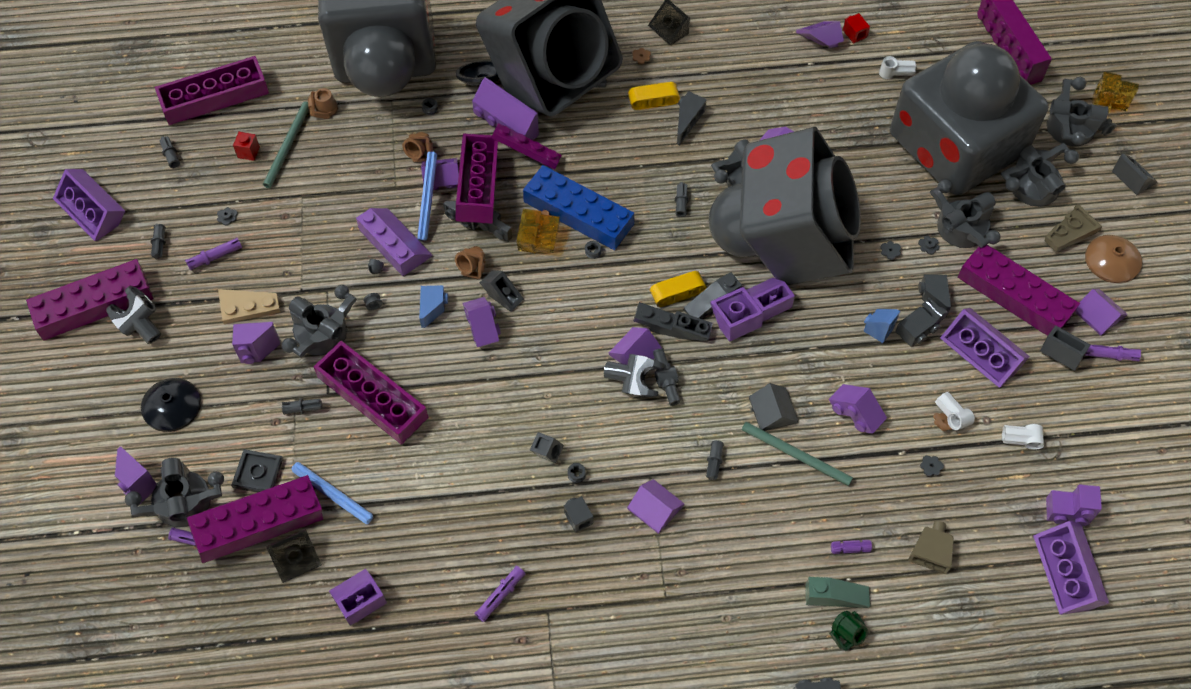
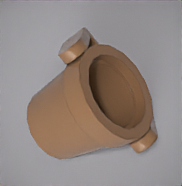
[308,88,338,119]
[403,132,433,162]
[455,246,486,279]

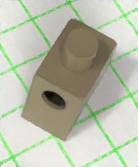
[908,521,954,574]

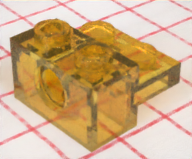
[1092,72,1139,113]
[516,209,560,253]

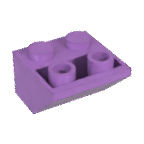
[746,277,795,322]
[329,569,387,626]

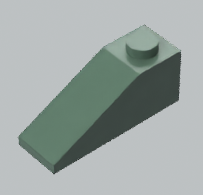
[805,577,870,608]

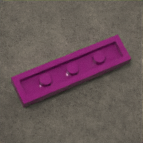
[491,123,562,170]

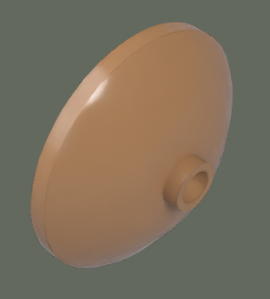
[1085,235,1142,283]

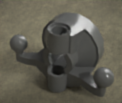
[1046,77,1108,146]
[711,139,749,187]
[1001,143,1079,207]
[930,179,1001,248]
[282,285,357,357]
[125,457,224,527]

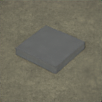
[231,449,283,493]

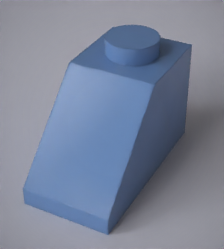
[419,285,448,328]
[864,309,900,343]

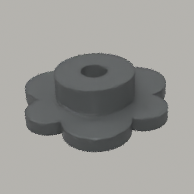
[217,207,237,226]
[918,236,939,255]
[880,241,901,260]
[920,455,944,476]

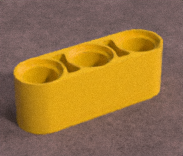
[628,82,680,110]
[650,271,707,307]

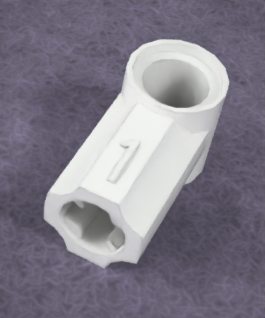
[879,56,916,79]
[935,392,975,430]
[1002,424,1044,450]

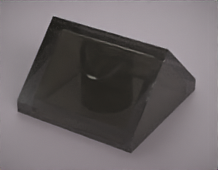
[648,0,690,45]
[266,529,322,583]

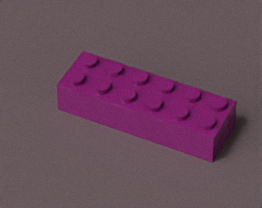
[977,0,1052,85]
[155,56,269,125]
[455,133,498,224]
[957,245,1080,336]
[26,259,154,341]
[313,341,429,445]
[187,475,323,564]

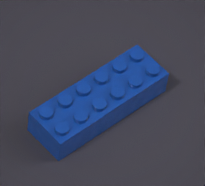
[523,165,634,251]

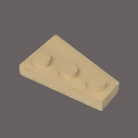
[218,289,280,324]

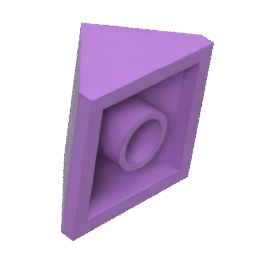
[1075,289,1128,336]
[609,327,662,365]
[627,479,684,534]

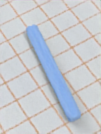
[417,152,437,241]
[291,462,373,524]

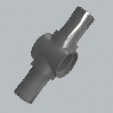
[653,348,680,406]

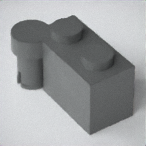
[895,298,948,347]

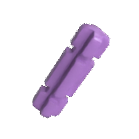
[831,540,872,554]

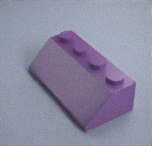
[472,77,539,140]
[53,169,125,241]
[356,208,432,276]
[940,308,1030,388]
[1033,521,1109,615]

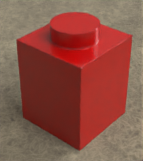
[842,13,870,44]
[233,131,260,161]

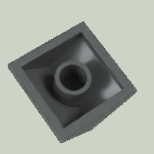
[1112,154,1158,195]
[749,383,798,431]

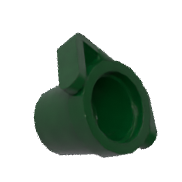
[830,611,868,651]

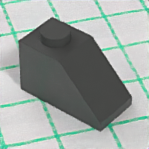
[479,270,524,312]
[918,274,951,317]

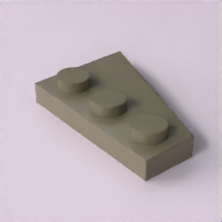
[1045,204,1102,253]

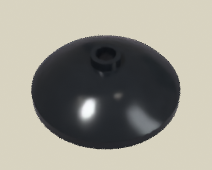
[456,60,499,87]
[141,378,201,432]

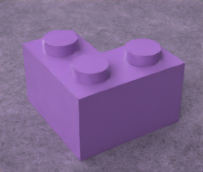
[463,297,501,347]
[828,384,887,434]
[1046,484,1102,526]

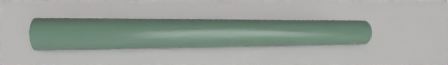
[263,101,309,188]
[742,422,853,486]

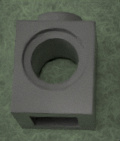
[530,432,564,463]
[564,496,593,533]

